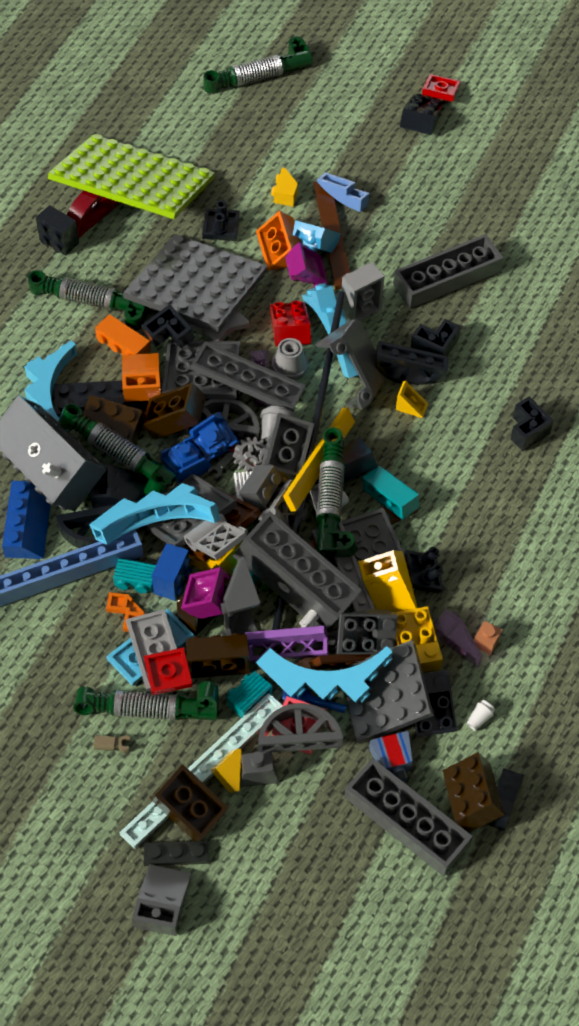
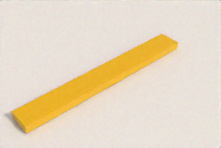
[283,407,355,512]

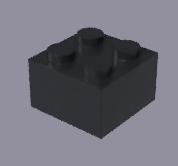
[36,205,79,256]

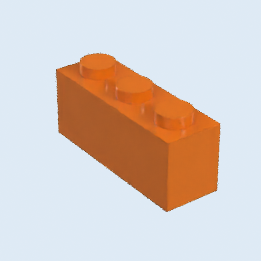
[95,314,151,355]

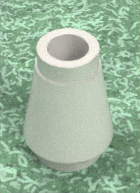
[466,700,495,731]

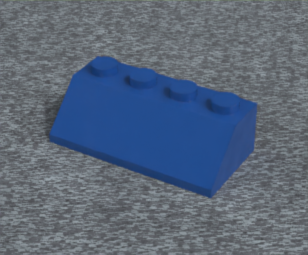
[2,481,51,559]

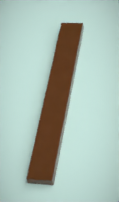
[313,182,350,290]

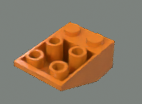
[122,353,161,402]

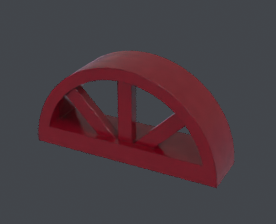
[67,191,121,238]

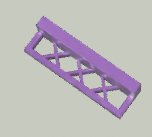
[245,626,328,662]

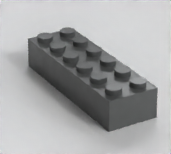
[393,234,504,309]
[345,758,473,876]

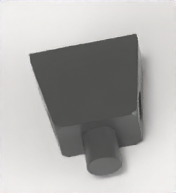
[240,751,279,787]

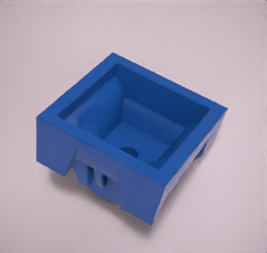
[189,412,240,462]
[160,436,211,484]

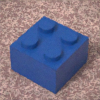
[151,543,192,601]

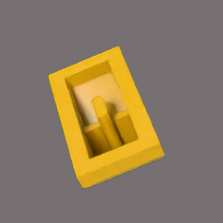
[396,381,429,418]
[211,749,241,793]

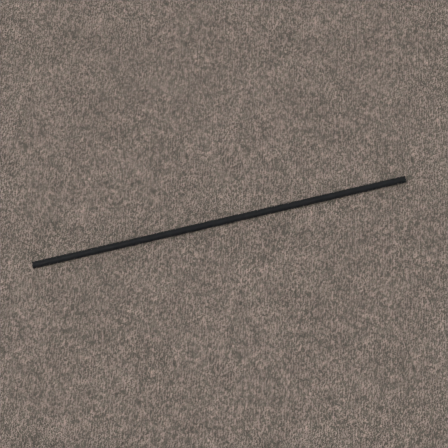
[268,291,345,652]

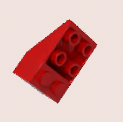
[269,301,311,347]

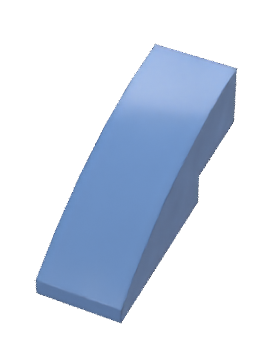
[317,172,369,212]

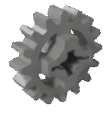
[233,437,267,472]

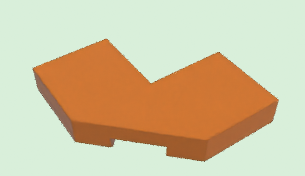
[106,592,146,632]

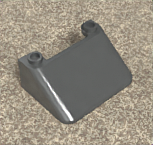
[316,319,386,409]
[220,556,260,636]

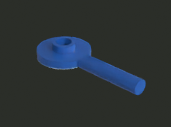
[282,687,347,713]

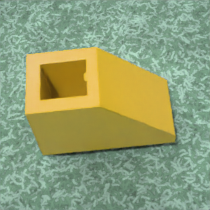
[271,167,298,207]

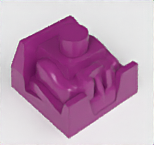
[285,242,328,288]
[181,567,230,619]

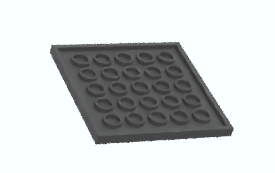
[123,234,267,332]

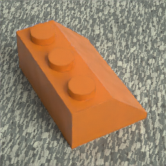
[256,211,301,270]

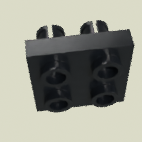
[202,200,240,241]
[403,546,444,593]

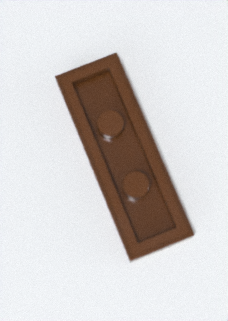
[309,654,371,670]

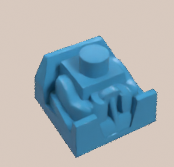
[293,220,341,253]

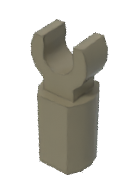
[94,735,131,753]

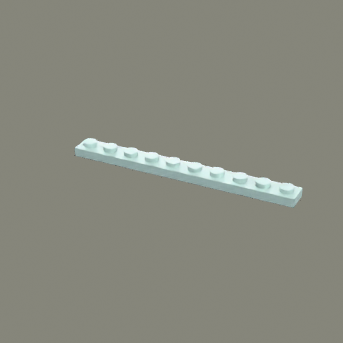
[120,693,283,849]

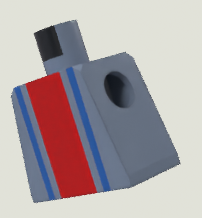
[369,731,413,782]

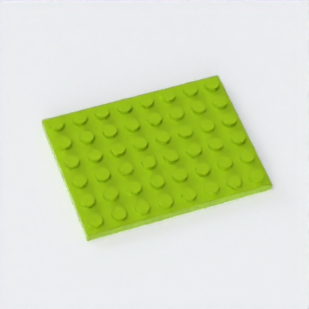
[48,134,215,219]

